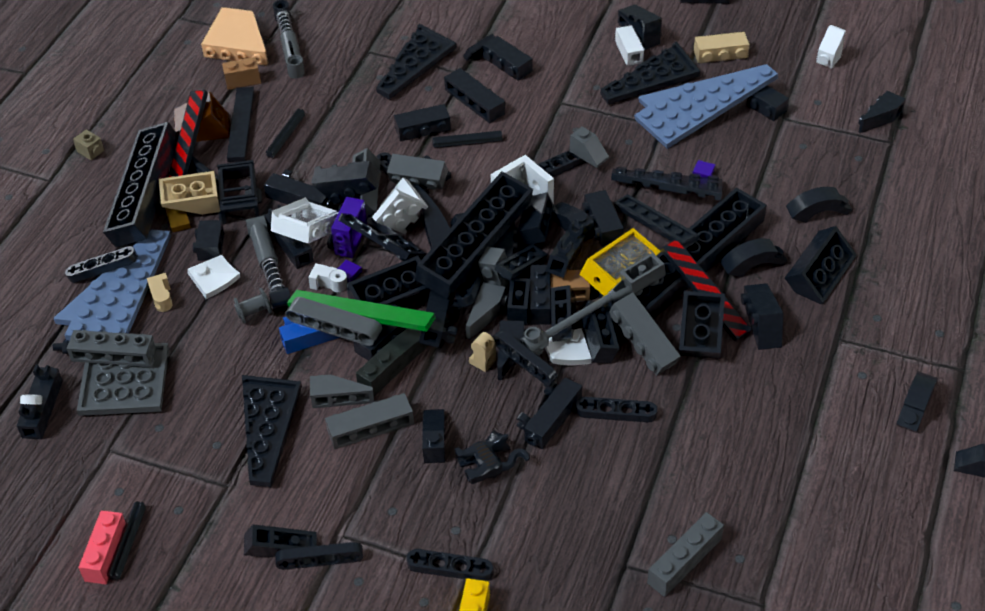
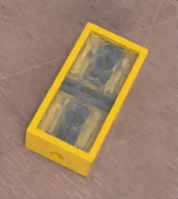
[579,228,661,296]

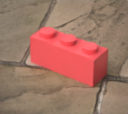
[78,510,126,584]

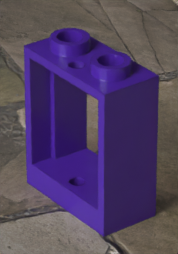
[331,197,367,258]

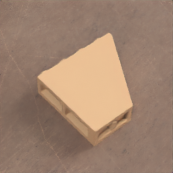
[201,7,268,65]

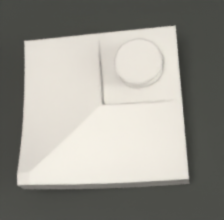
[188,255,240,299]
[545,328,591,365]

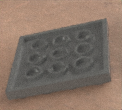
[77,343,169,416]

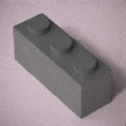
[387,154,448,190]

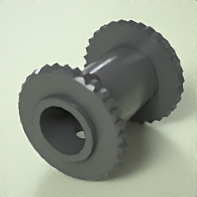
[233,288,272,324]

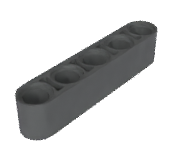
[285,297,382,346]

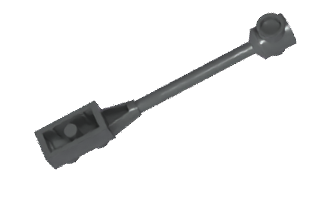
[521,253,666,356]

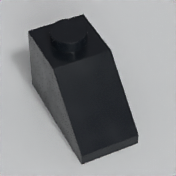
[953,444,985,478]

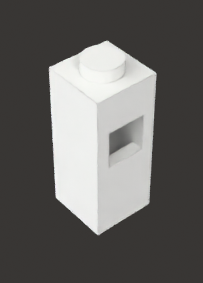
[615,25,644,66]

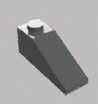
[466,283,508,339]
[310,375,374,408]

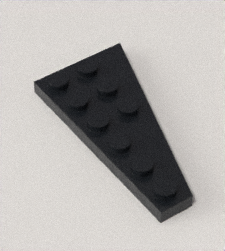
[376,23,457,100]
[600,41,700,104]
[611,167,722,201]
[242,375,302,488]

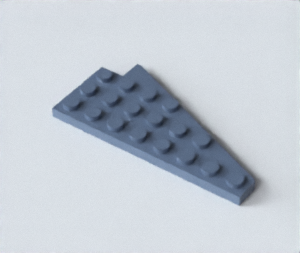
[634,64,778,149]
[54,229,171,341]

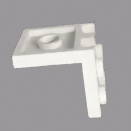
[491,155,554,205]
[372,178,428,234]

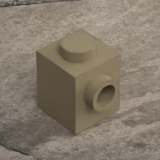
[73,129,104,160]

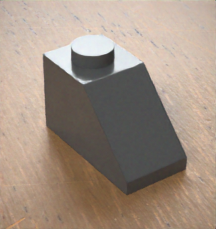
[570,127,609,168]

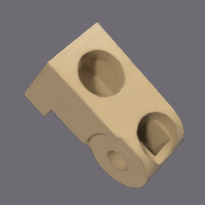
[147,273,173,312]
[469,332,496,372]

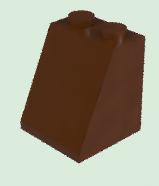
[174,91,230,142]

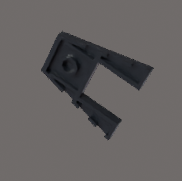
[338,213,427,261]

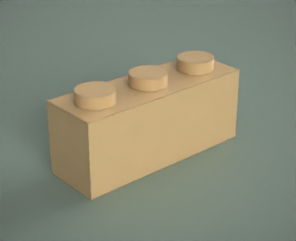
[694,32,749,63]

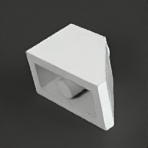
[816,25,846,68]

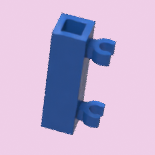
[279,317,340,354]

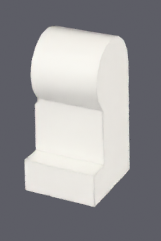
[309,263,347,292]

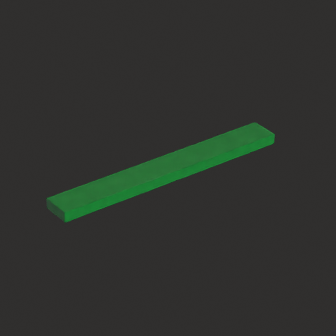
[287,290,436,332]

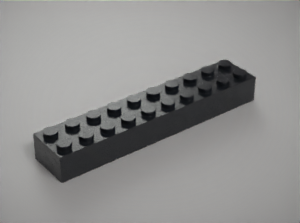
[614,187,767,319]

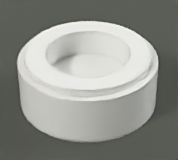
[20,394,42,404]

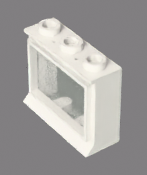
[271,197,339,243]

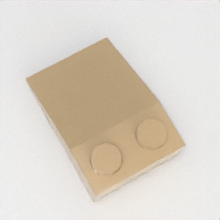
[159,171,220,214]

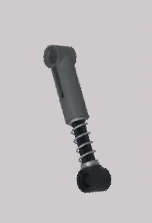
[273,0,305,79]
[245,215,291,311]

